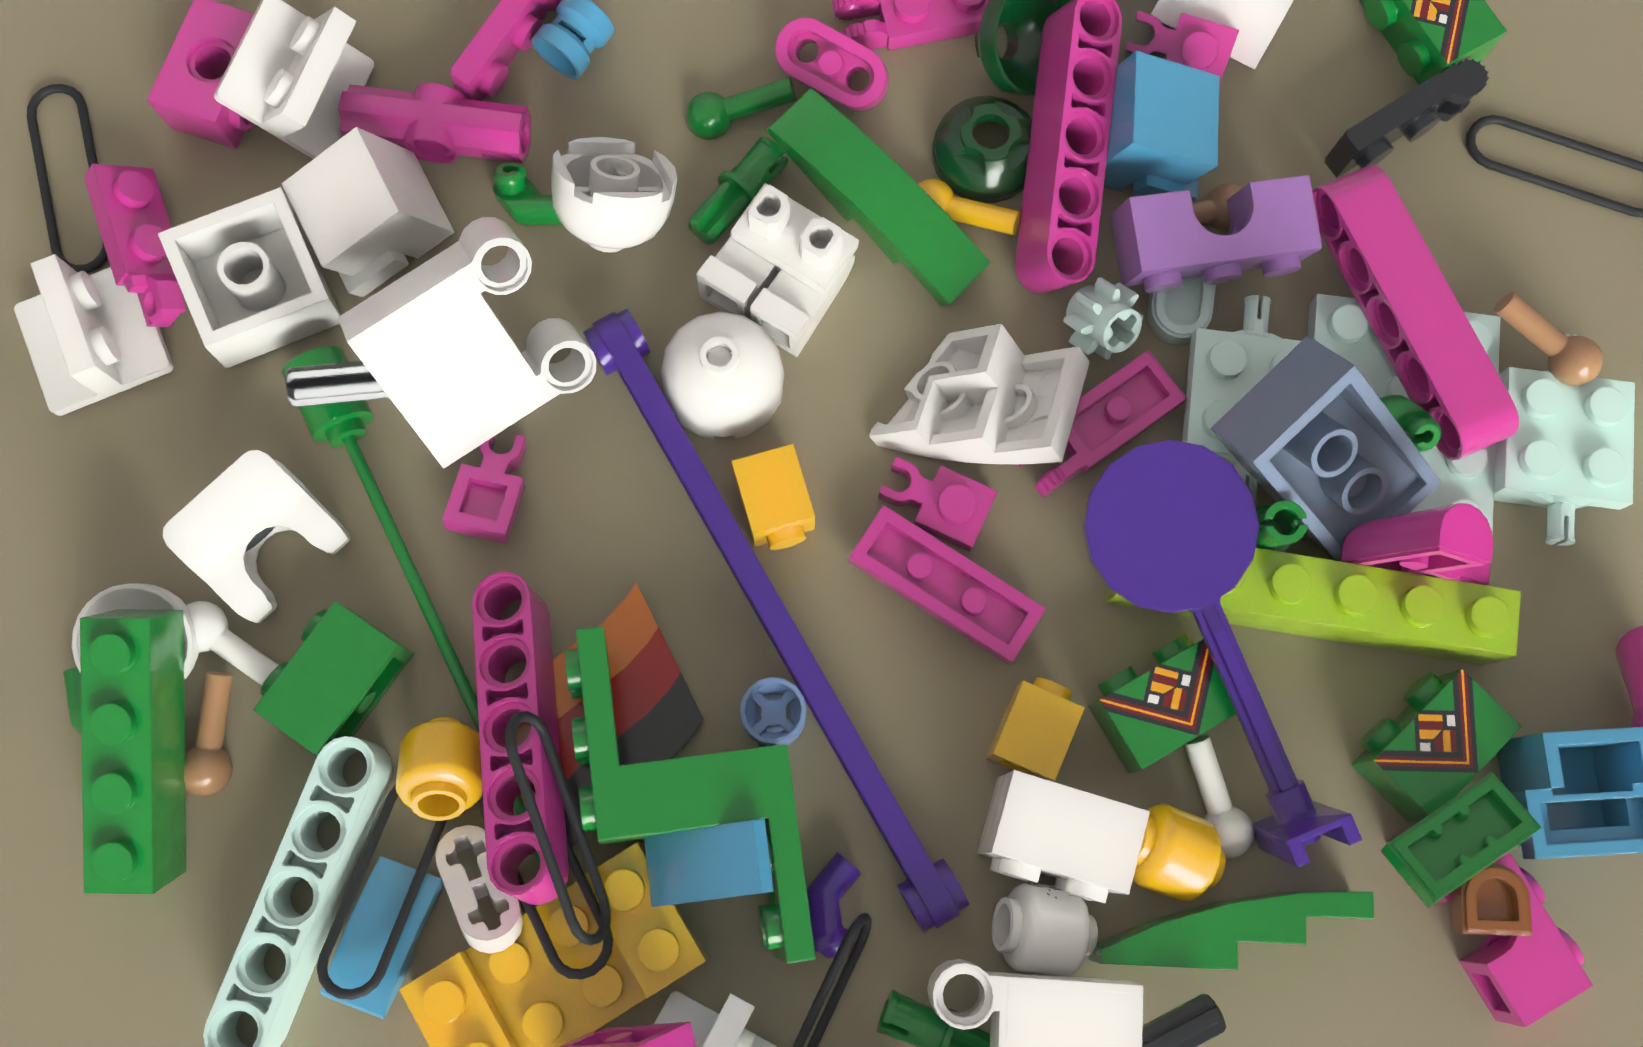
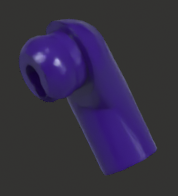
[806,852,862,958]

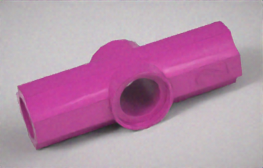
[338,83,532,164]

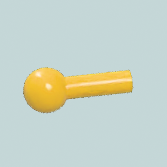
[918,179,1021,235]

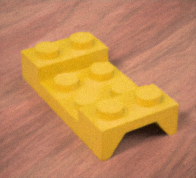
[399,842,709,1047]

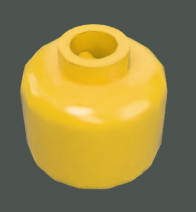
[395,717,483,821]
[1133,803,1226,902]

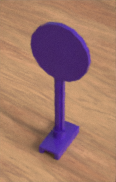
[1083,440,1362,868]

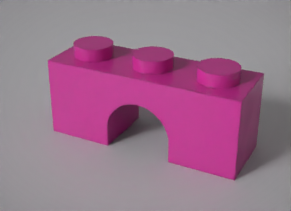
[1386,833,1593,1027]

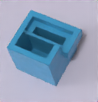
[1104,51,1220,202]
[1497,727,1643,859]

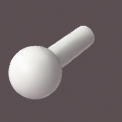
[186,601,279,685]
[1184,735,1254,858]

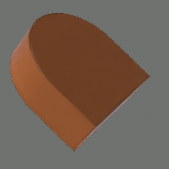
[1451,864,1532,936]

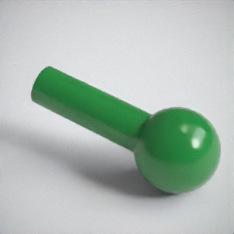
[685,77,797,140]

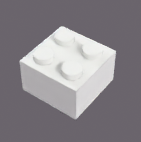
[158,187,341,368]
[977,770,1150,904]

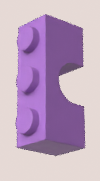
[1110,175,1322,293]

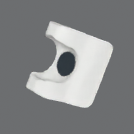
[163,450,351,623]

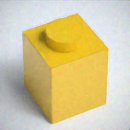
[731,444,815,550]
[986,677,1085,782]

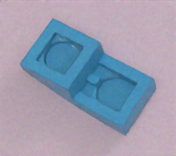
[644,819,773,907]
[320,856,443,1020]

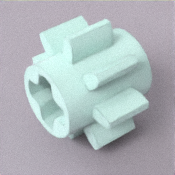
[1063,277,1144,360]

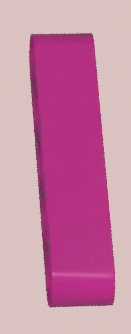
[1015,0,1122,294]
[1312,165,1519,460]
[472,572,569,905]

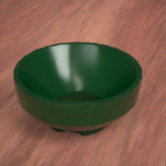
[975,0,1061,96]
[932,96,1032,203]

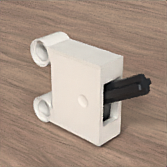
[927,959,1226,1047]

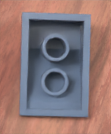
[1210,336,1442,562]

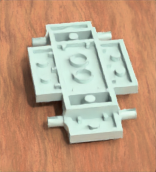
[1182,294,1635,546]

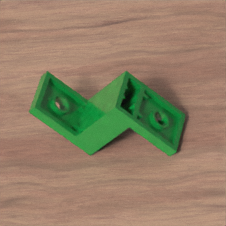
[564,626,816,964]

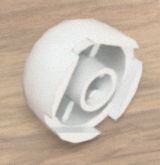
[551,137,677,253]
[660,311,785,439]

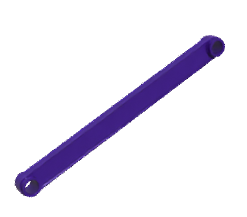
[583,309,970,933]

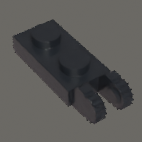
[1325,58,1489,178]

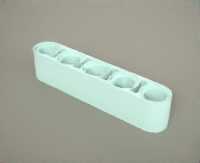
[203,736,393,1047]

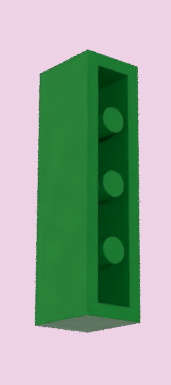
[80,609,186,894]

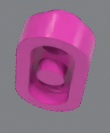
[775,18,889,111]

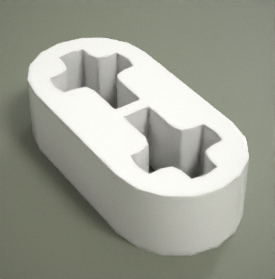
[435,825,523,953]

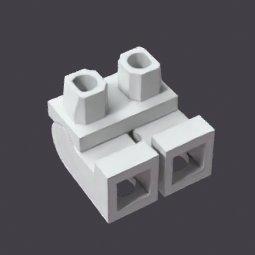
[696,183,859,357]

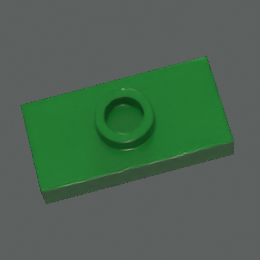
[1381,772,1542,908]

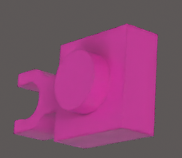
[1125,11,1239,85]
[442,435,527,544]
[878,457,998,552]

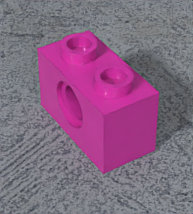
[147,0,255,150]

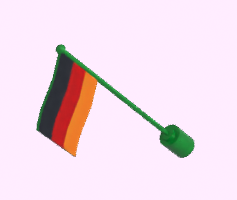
[282,346,703,865]

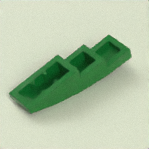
[766,88,991,306]
[1088,890,1374,970]

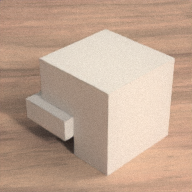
[281,127,454,297]

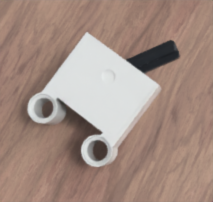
[285,217,596,468]

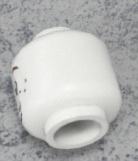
[992,882,1098,976]

